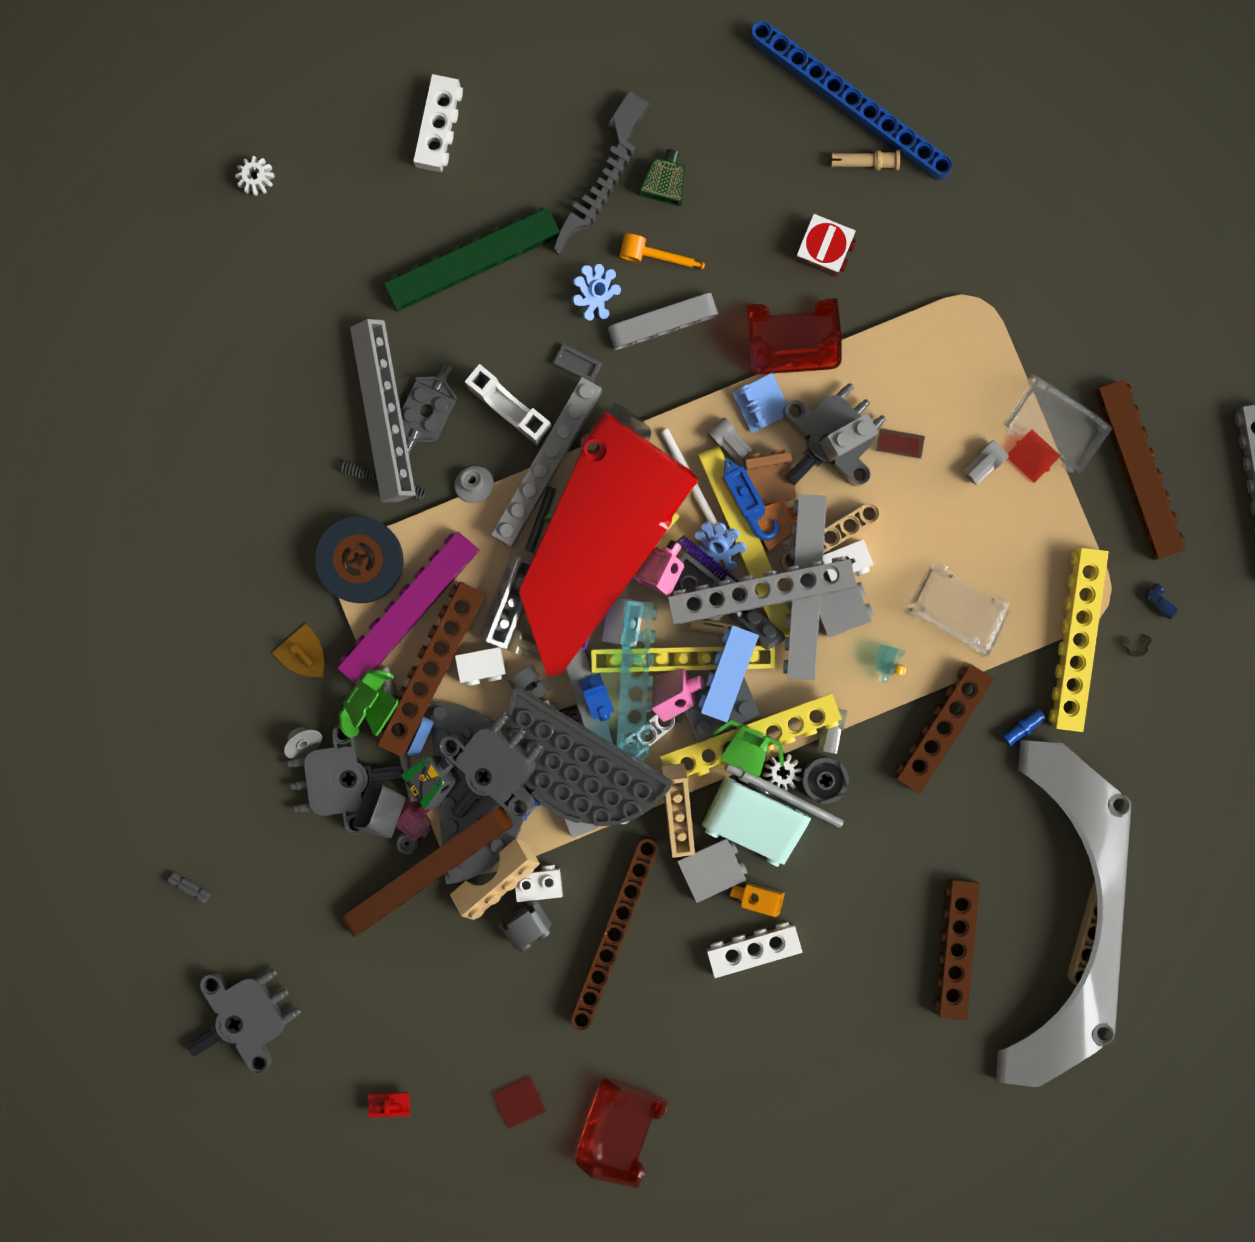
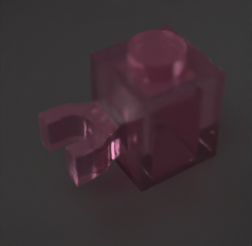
[396,803,432,842]

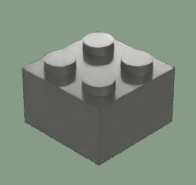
[666,552,721,611]

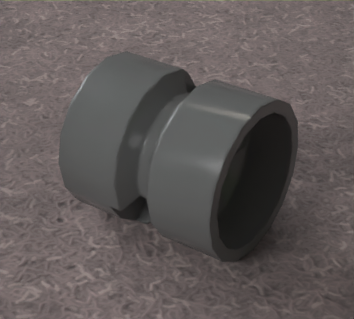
[508,664,550,699]

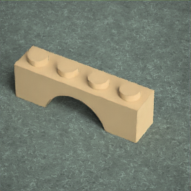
[450,838,540,920]

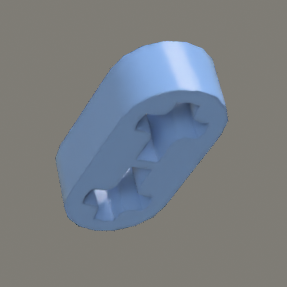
[406,716,433,759]

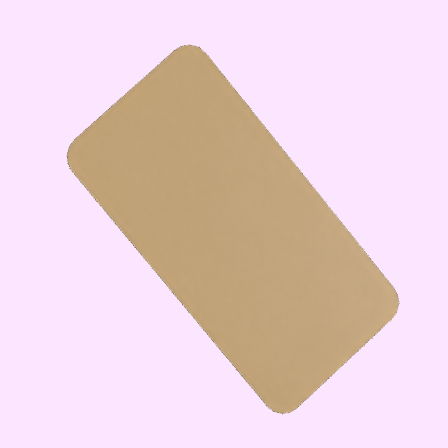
[339,294,1112,875]

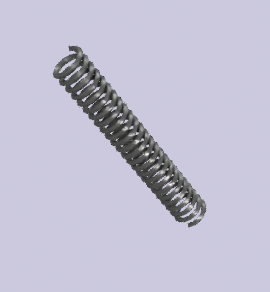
[339,460,426,501]

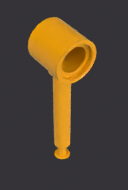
[619,233,705,270]

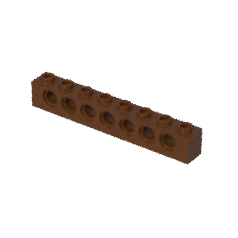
[375,582,485,757]

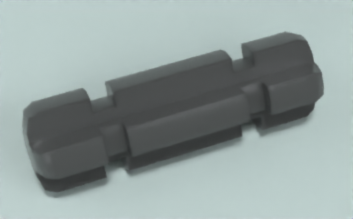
[167,873,210,904]

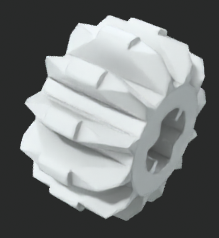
[235,156,275,196]
[763,754,802,791]

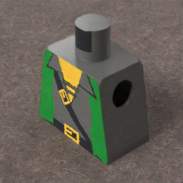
[401,756,456,810]

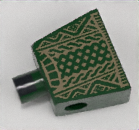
[640,149,685,207]

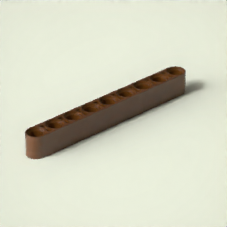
[341,806,514,937]
[571,837,657,1031]

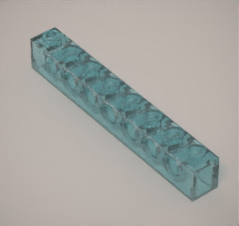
[617,600,657,763]

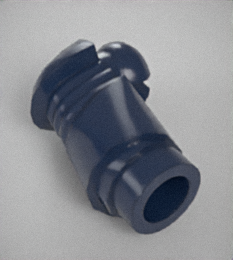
[1146,583,1178,620]

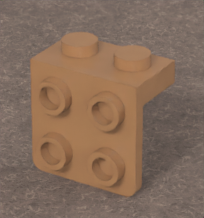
[744,449,796,505]

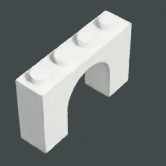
[465,364,552,446]

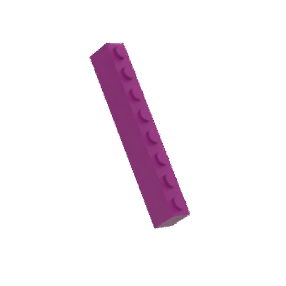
[338,531,480,684]

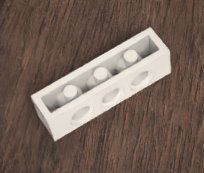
[413,74,463,173]
[706,922,803,978]

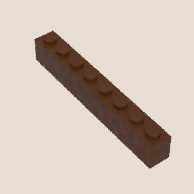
[1094,379,1185,560]

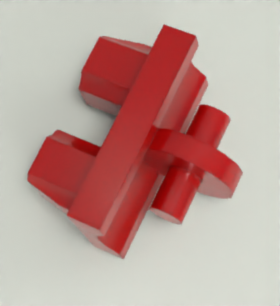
[368,1092,410,1118]

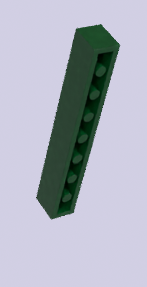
[385,208,560,312]

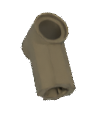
[503,628,542,661]

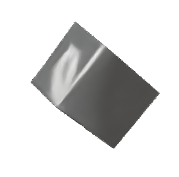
[353,783,406,838]

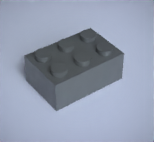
[684,678,760,742]

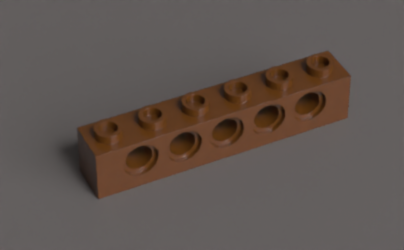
[895,663,994,794]
[933,879,980,1021]

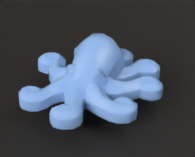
[572,264,621,321]
[695,522,747,571]

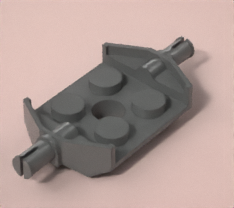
[401,363,458,454]

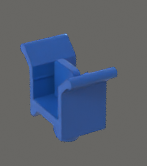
[579,673,615,722]

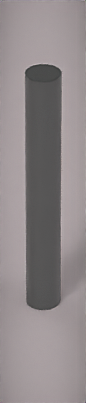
[525,486,556,553]

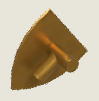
[272,623,325,677]

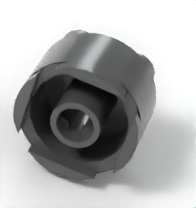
[801,757,849,804]
[499,900,552,952]

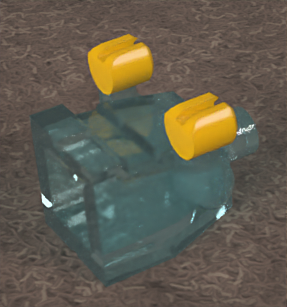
[877,644,907,683]

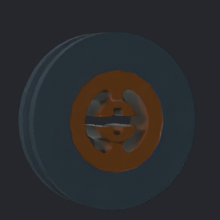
[315,516,404,603]

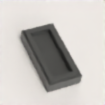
[552,343,603,383]

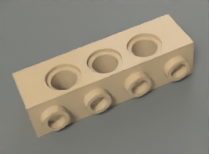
[661,763,695,858]

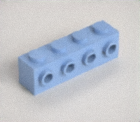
[698,626,759,722]

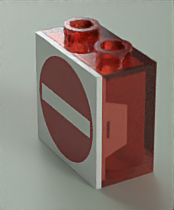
[795,214,857,277]

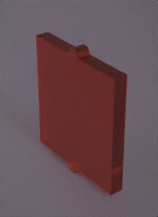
[1008,429,1061,483]
[494,1077,546,1128]

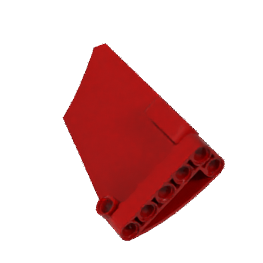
[518,412,699,676]

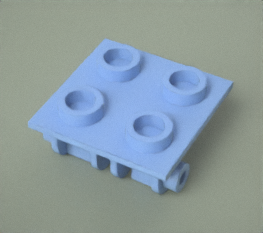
[732,373,792,433]

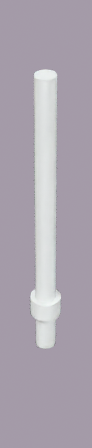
[661,429,718,532]

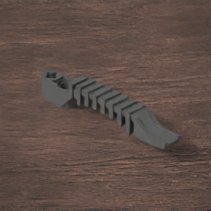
[554,91,650,255]

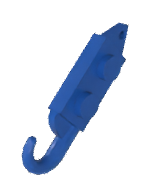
[722,458,779,540]

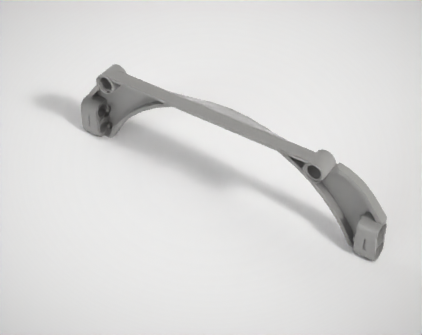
[996,740,1131,1087]

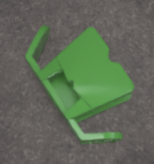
[339,670,399,738]
[713,719,784,777]

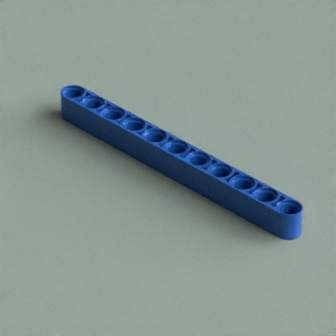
[751,21,953,180]

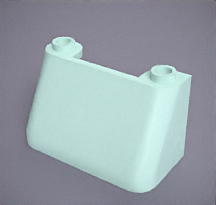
[702,776,811,867]

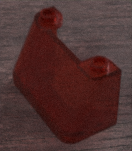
[747,298,842,374]
[575,1078,668,1188]

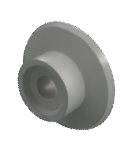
[454,466,494,503]
[284,727,322,759]

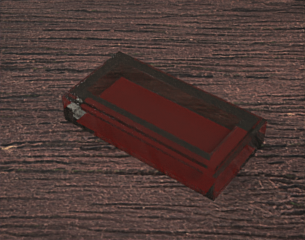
[876,428,925,459]

